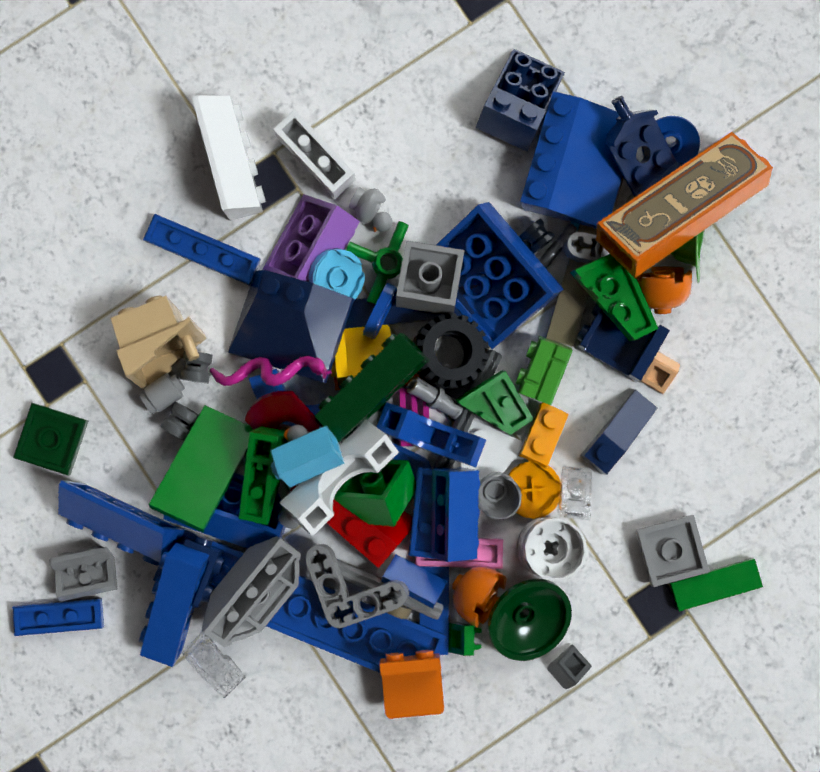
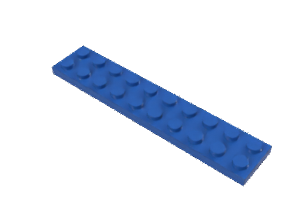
[153,525,447,673]

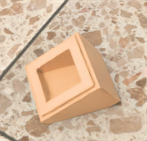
[641,351,680,394]

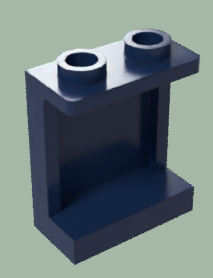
[576,303,670,382]

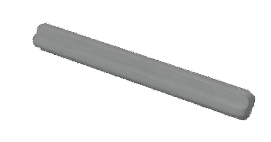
[314,550,444,620]

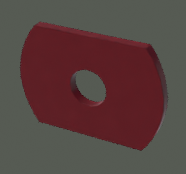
[244,391,324,432]

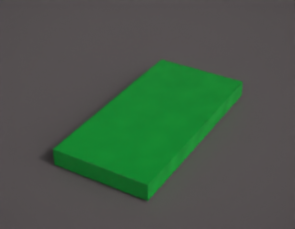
[149,405,253,532]

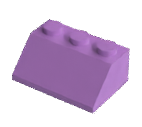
[263,194,360,282]

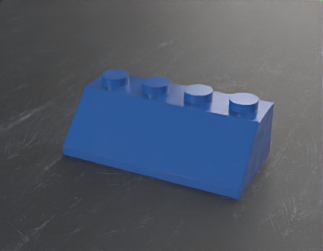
[163,473,286,549]
[58,480,185,566]

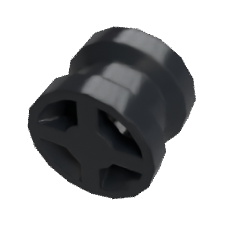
[519,218,555,254]

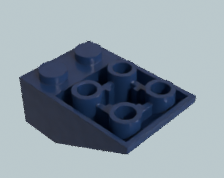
[476,49,565,152]

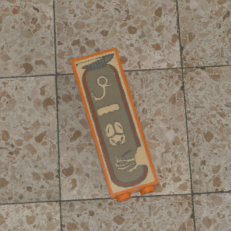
[596,132,773,278]

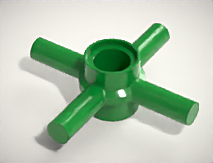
[346,221,409,305]

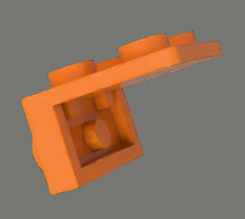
[380,650,444,719]

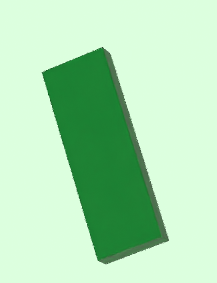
[669,558,763,612]

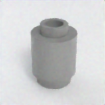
[139,373,185,414]

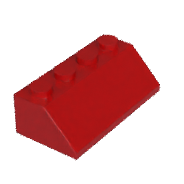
[290,483,412,568]

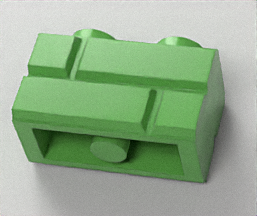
[515,336,573,405]

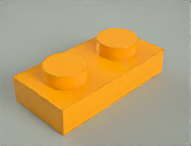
[519,402,569,468]

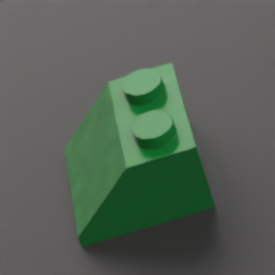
[334,459,416,527]

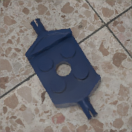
[606,96,684,197]

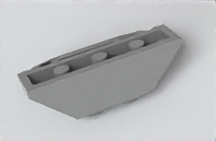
[201,536,301,647]

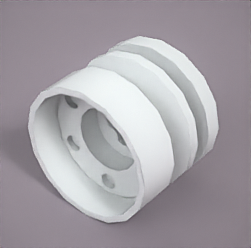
[517,516,587,581]

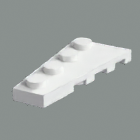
[452,420,524,506]

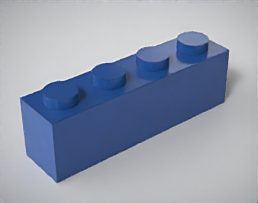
[139,543,209,667]

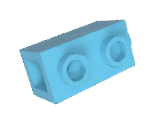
[271,426,345,487]

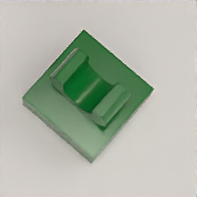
[448,622,482,656]

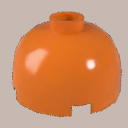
[636,266,692,314]
[452,566,507,628]

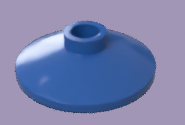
[642,116,700,164]

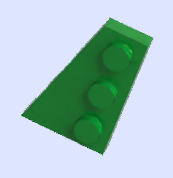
[570,254,659,342]

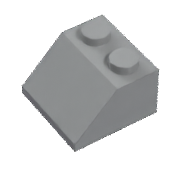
[396,240,464,315]

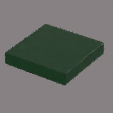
[13,403,88,476]

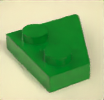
[456,370,534,435]

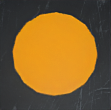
[508,461,562,519]

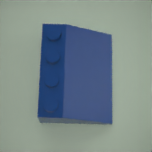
[520,91,623,228]
[436,202,564,349]

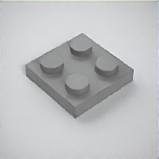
[636,515,710,587]

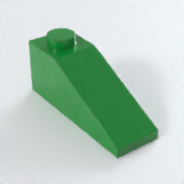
[239,426,288,525]

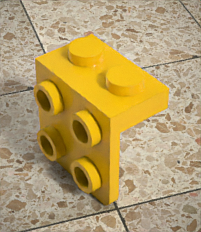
[331,325,391,387]

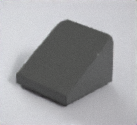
[547,644,592,689]

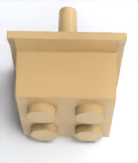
[111,296,207,390]

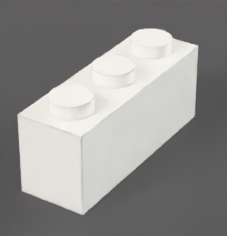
[273,110,356,199]

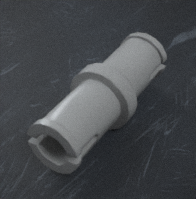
[406,376,463,419]

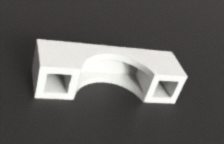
[280,420,399,536]

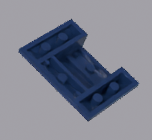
[228,270,355,383]

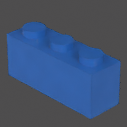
[431,467,480,562]

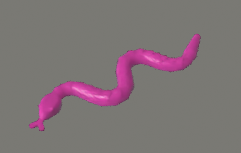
[210,356,332,386]

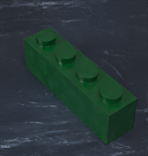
[315,333,430,442]

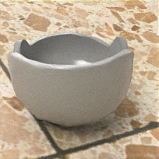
[478,472,522,520]

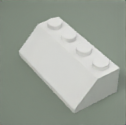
[192,96,266,221]

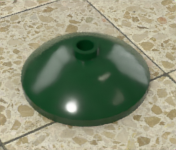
[488,579,572,661]

